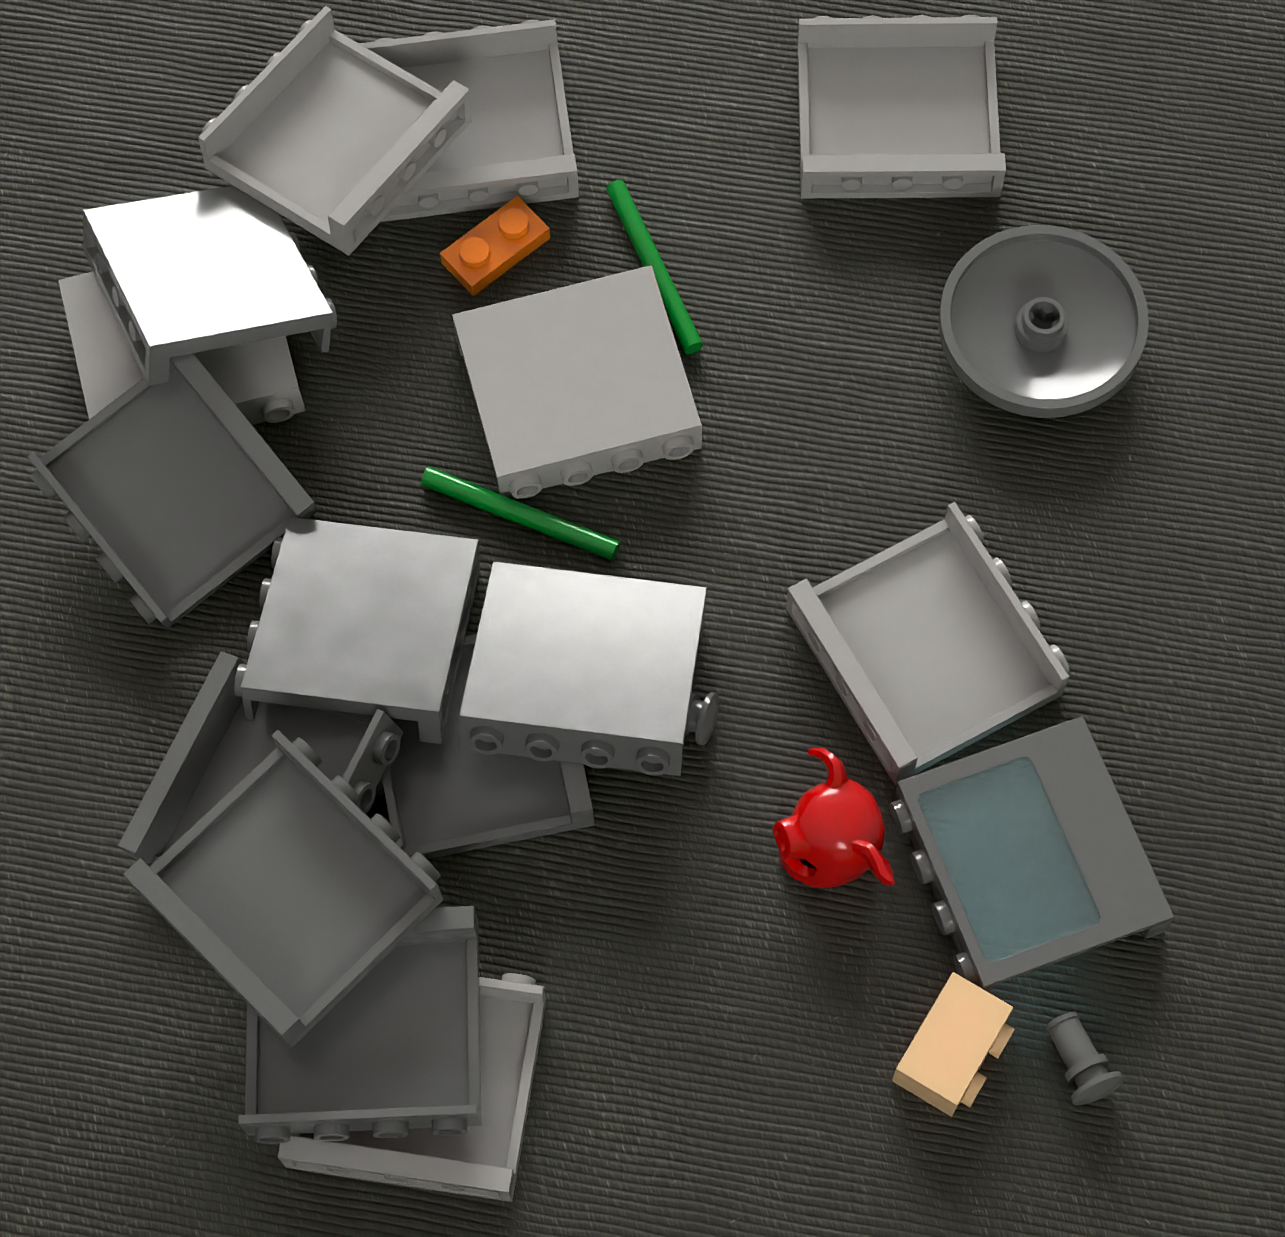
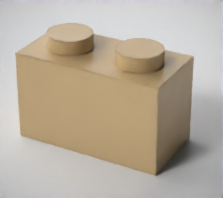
[892,972,1015,1117]

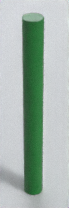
[606,180,703,354]
[421,466,620,561]

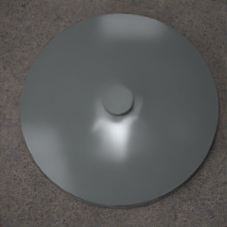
[939,225,1149,418]

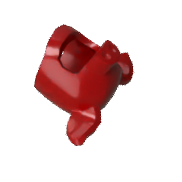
[773,747,895,888]

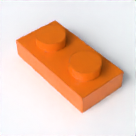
[440,195,550,296]

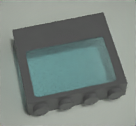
[890,716,1174,993]

